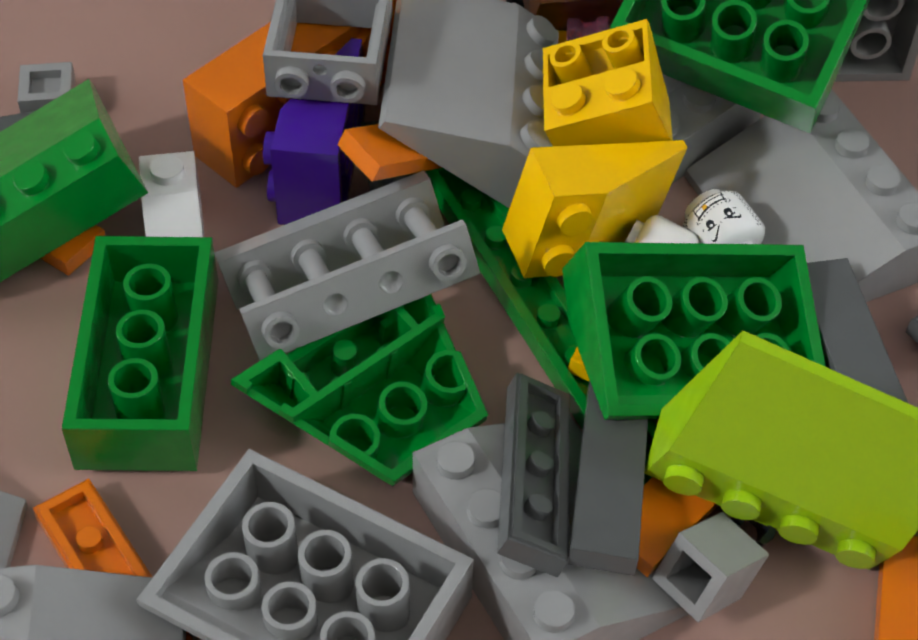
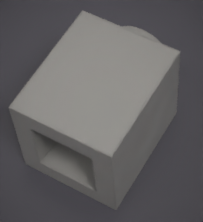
[652,512,770,623]

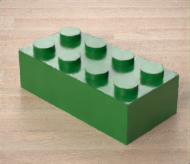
[62,236,219,471]

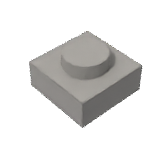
[17,62,75,113]

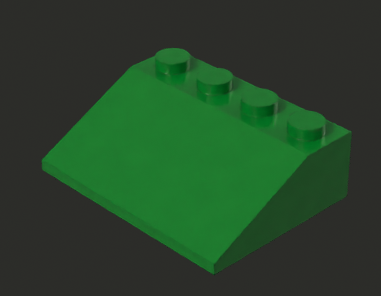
[610,0,869,133]
[0,79,148,282]
[562,242,826,420]

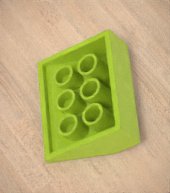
[644,330,918,570]

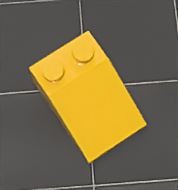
[502,140,688,278]

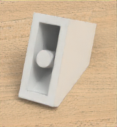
[139,151,205,237]

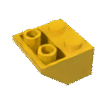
[543,19,673,146]

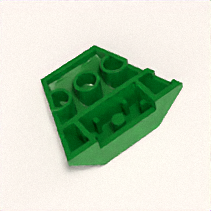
[231,294,488,486]

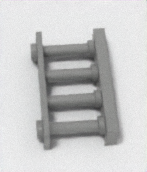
[214,170,481,360]

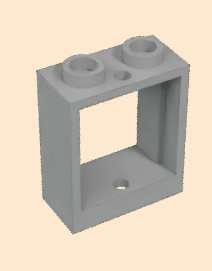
[263,0,393,105]

